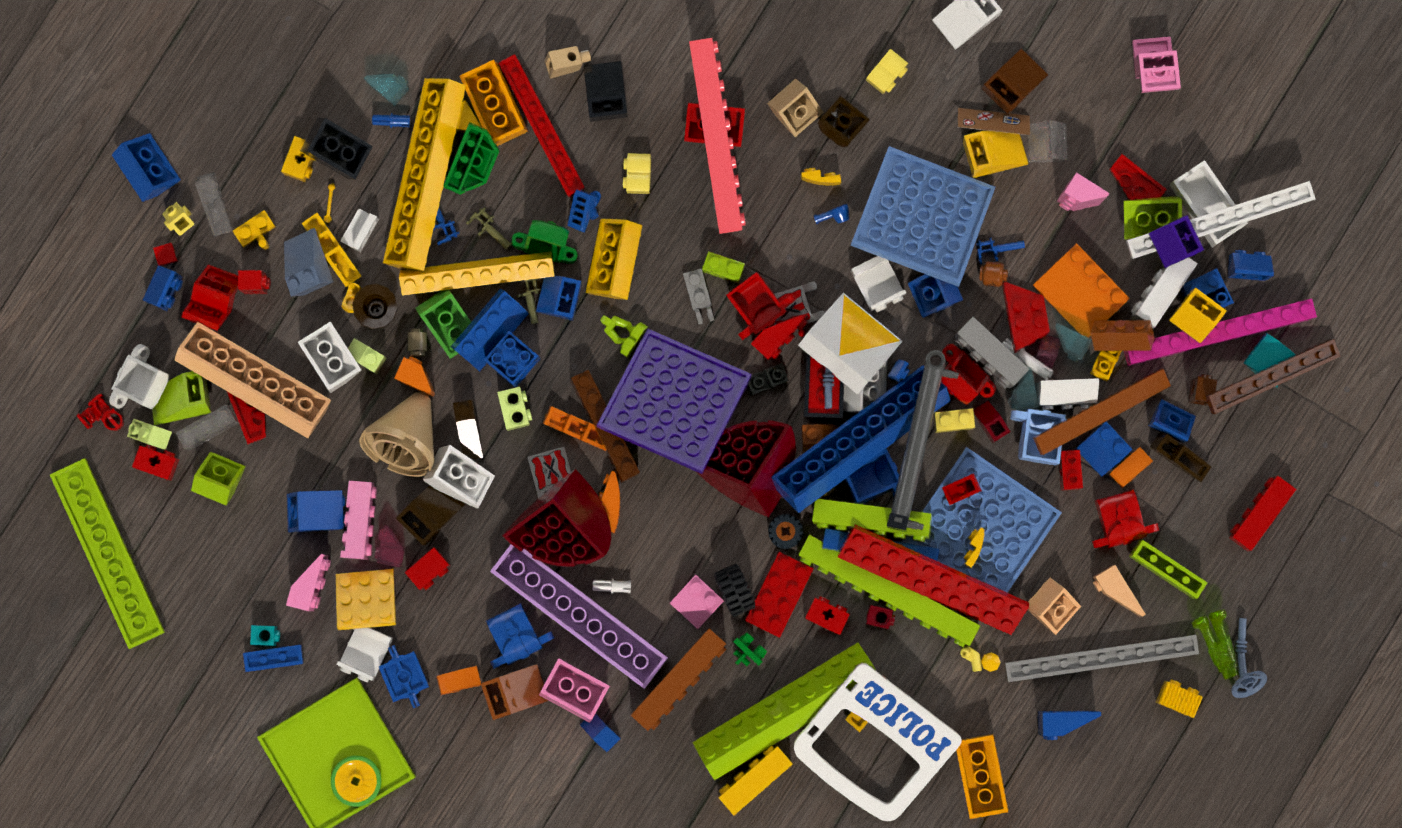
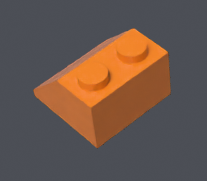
[394,356,435,397]

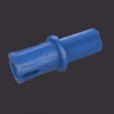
[372,113,410,128]

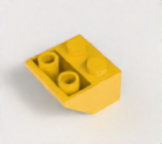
[1169,288,1227,343]

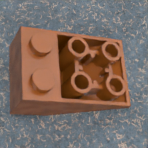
[480,664,548,720]

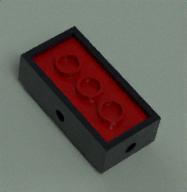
[803,353,844,420]

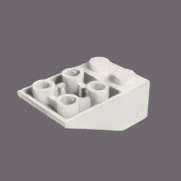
[932,0,1002,50]

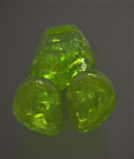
[1191,609,1239,680]

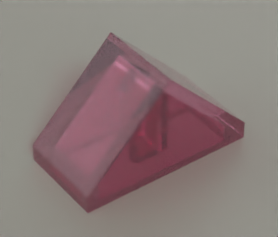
[1030,335,1061,370]

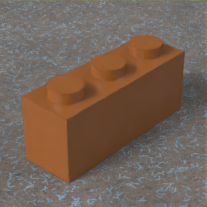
[1091,320,1155,351]

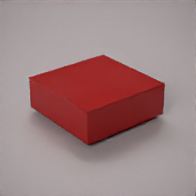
[153,243,178,266]

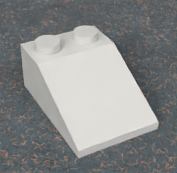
[423,445,495,508]

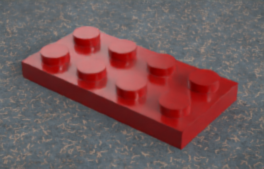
[745,552,814,638]

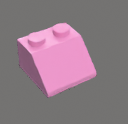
[670,575,724,629]

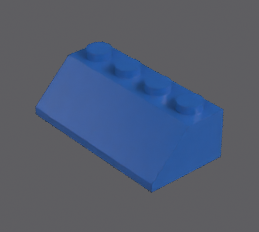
[451,289,529,372]

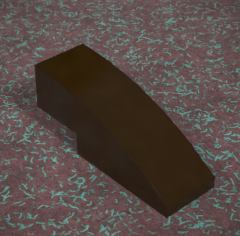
[1150,432,1212,482]

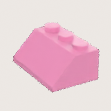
[1057,173,1109,211]

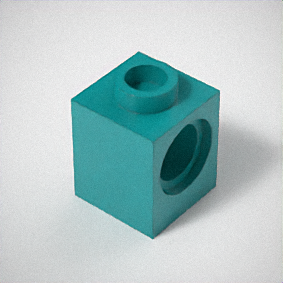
[250,625,280,646]

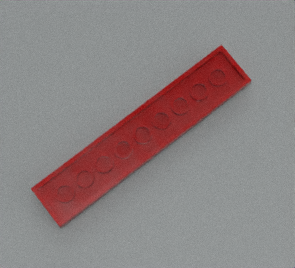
[838,524,1029,635]

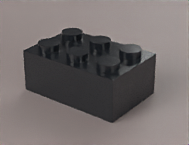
[300,117,373,180]

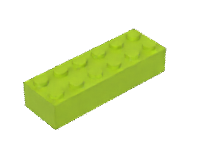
[812,499,932,542]

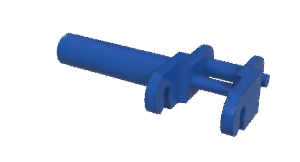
[433,208,460,245]
[976,238,1025,264]

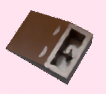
[982,49,1048,115]

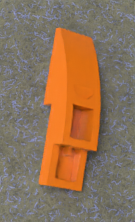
[599,471,620,533]

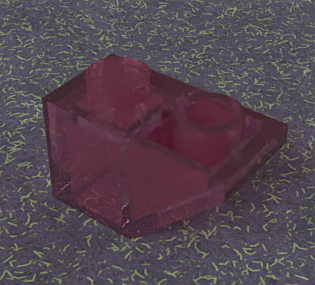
[374,525,405,568]

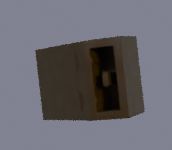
[395,485,465,546]

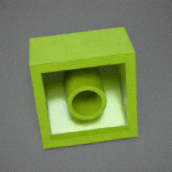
[191,452,245,505]

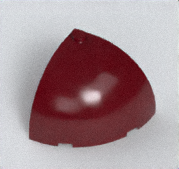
[697,420,796,518]
[502,469,611,567]

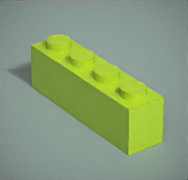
[1129,540,1207,599]

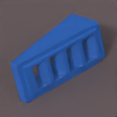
[567,189,597,232]

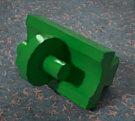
[733,632,767,666]

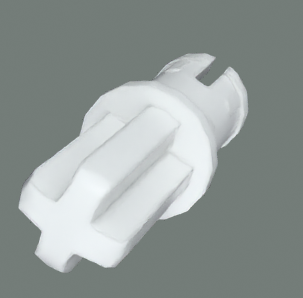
[593,578,631,594]

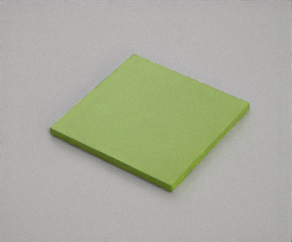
[257,678,416,828]

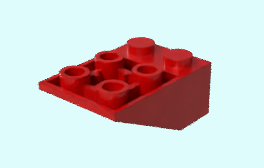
[751,314,808,360]

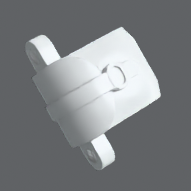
[109,344,169,409]

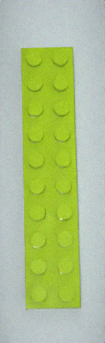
[50,458,165,649]

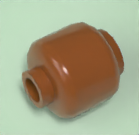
[979,261,1008,287]

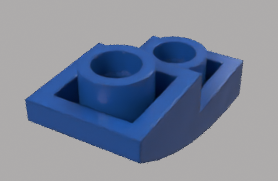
[887,360,910,382]

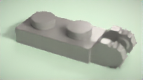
[683,269,714,324]

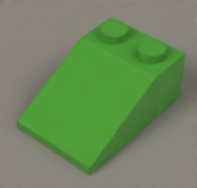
[415,290,471,359]

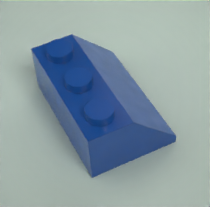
[112,133,181,202]

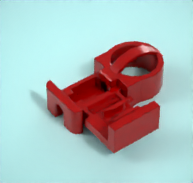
[77,394,124,431]

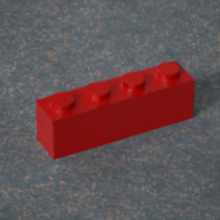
[1229,476,1297,552]

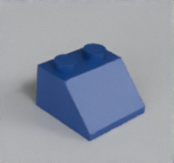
[1228,250,1274,281]
[908,274,963,318]
[1075,422,1133,477]

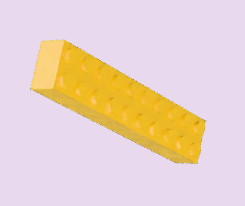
[383,78,466,271]

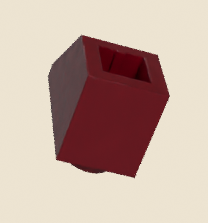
[973,401,1011,443]

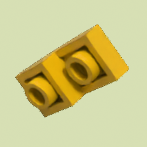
[801,168,841,186]
[1090,351,1122,382]
[964,528,984,568]

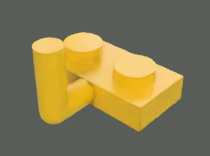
[233,210,276,250]

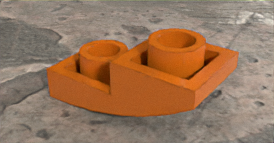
[1110,447,1153,488]
[437,666,481,695]

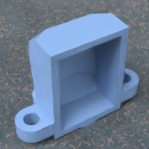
[1010,409,1066,465]

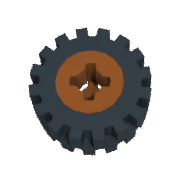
[768,514,803,549]

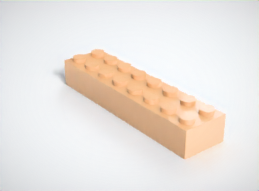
[174,322,331,438]

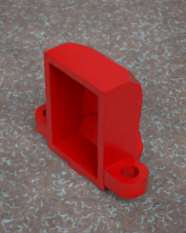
[726,272,796,340]
[941,344,996,405]
[1092,490,1160,548]

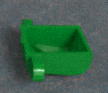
[511,220,577,264]

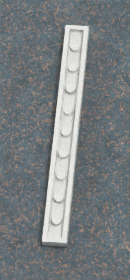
[1126,181,1315,259]

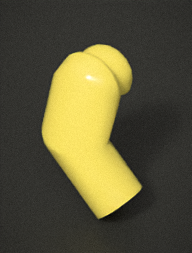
[960,647,982,672]

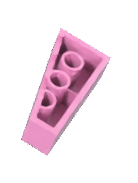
[340,481,377,560]

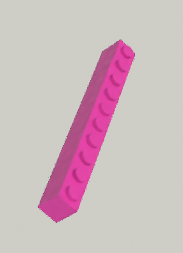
[1124,299,1317,366]

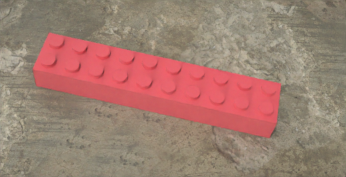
[689,38,746,234]

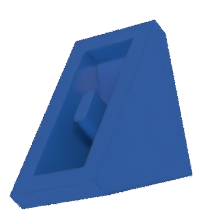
[580,713,621,752]

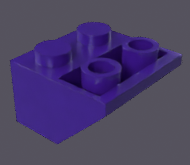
[1148,215,1204,268]

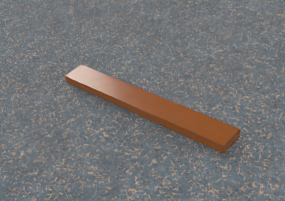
[1033,369,1171,455]

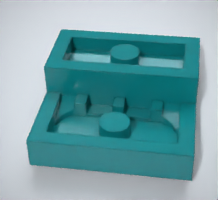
[1244,333,1296,388]

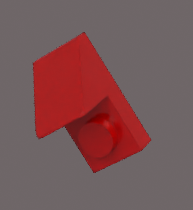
[942,473,982,505]

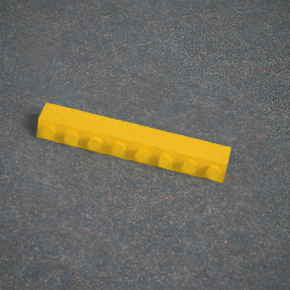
[399,251,554,295]

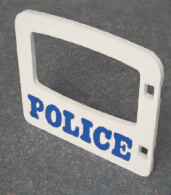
[794,663,962,821]

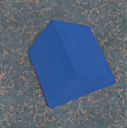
[1148,399,1196,443]

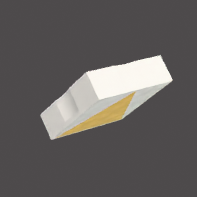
[798,293,902,395]

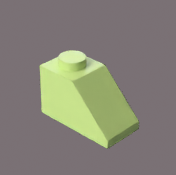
[348,338,387,374]

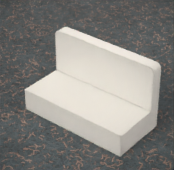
[341,209,379,253]

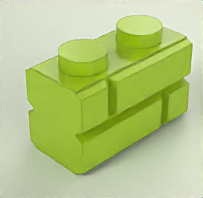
[702,251,745,284]

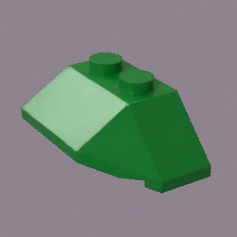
[444,122,500,195]

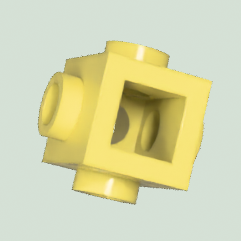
[162,202,194,236]

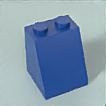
[287,490,345,532]

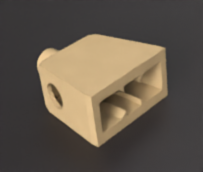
[545,46,591,79]

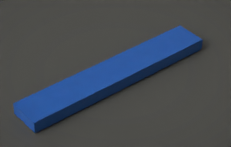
[822,529,939,561]

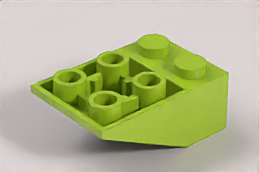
[152,371,211,425]

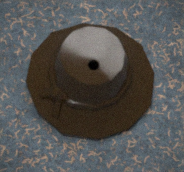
[352,283,398,329]

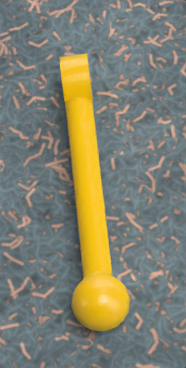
[324,183,335,223]

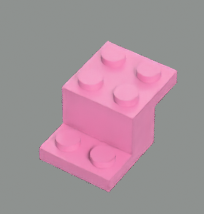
[1132,36,1181,93]

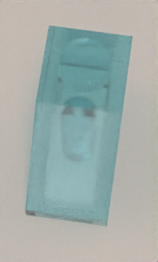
[364,74,409,106]
[1055,323,1092,362]
[1008,370,1039,411]

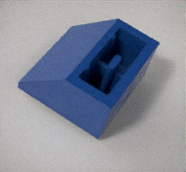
[143,265,183,311]
[1180,268,1234,308]
[536,276,582,321]

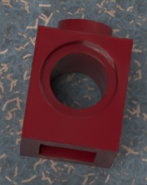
[865,605,895,629]

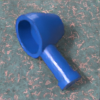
[813,204,849,224]

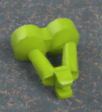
[600,315,648,357]

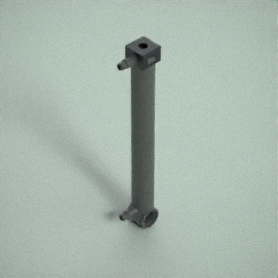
[887,350,959,532]

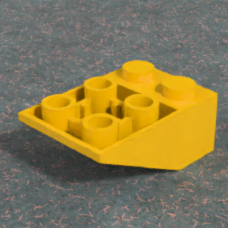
[963,131,1028,178]

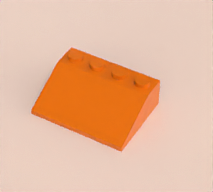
[1033,243,1130,340]

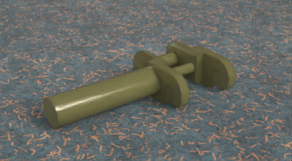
[466,207,511,249]
[514,278,541,324]

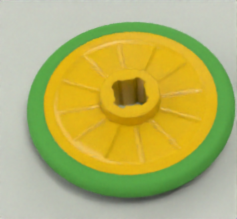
[331,756,381,807]

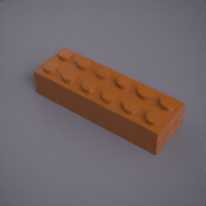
[631,628,727,731]

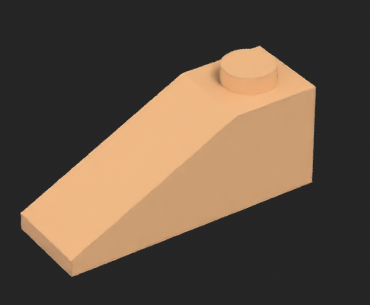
[1093,565,1146,617]

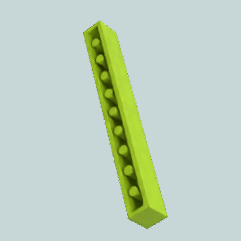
[798,535,980,648]

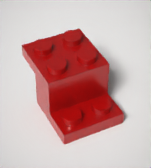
[182,264,238,331]

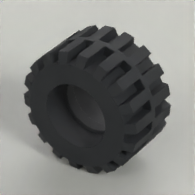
[714,564,755,617]

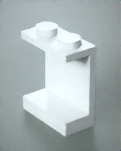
[851,256,906,312]
[337,627,393,682]

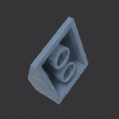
[284,228,334,297]

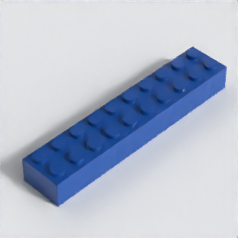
[771,366,951,513]

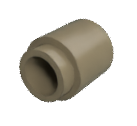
[408,329,427,357]

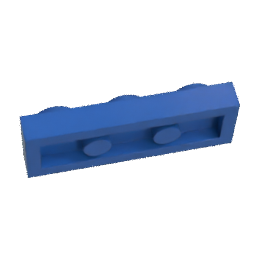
[243,645,304,672]

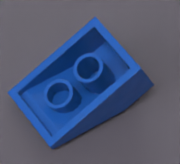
[1038,711,1101,740]

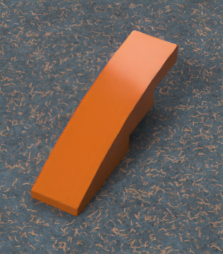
[542,406,606,451]

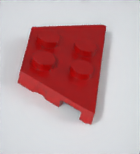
[1002,282,1050,353]

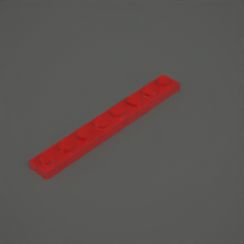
[498,54,585,197]

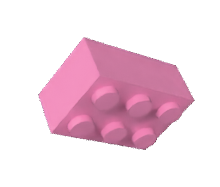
[539,658,610,723]

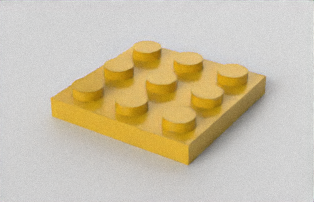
[336,569,396,630]

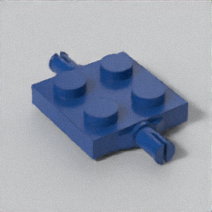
[379,645,430,708]

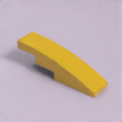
[302,212,361,287]

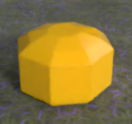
[981,652,1001,672]

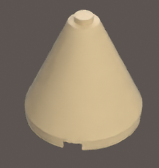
[359,392,434,477]

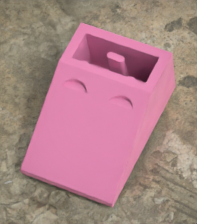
[286,554,331,611]

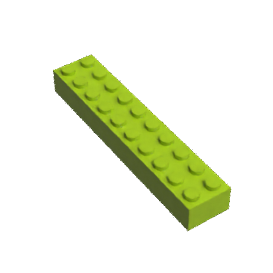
[692,643,876,780]

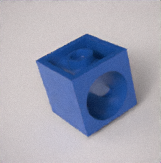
[484,331,541,388]

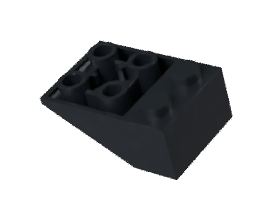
[583,61,628,122]

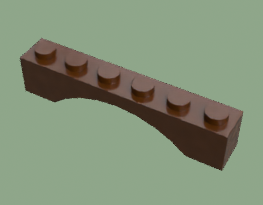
[570,370,640,483]

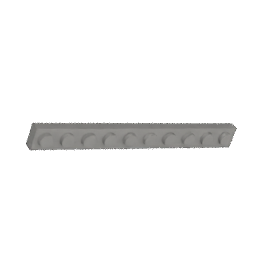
[1005,635,1199,682]

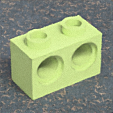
[497,387,532,431]

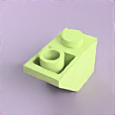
[127,419,172,450]

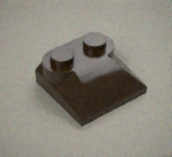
[817,96,870,147]

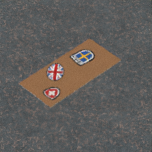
[958,108,1030,135]

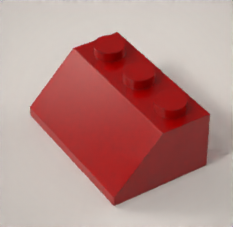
[684,103,745,147]

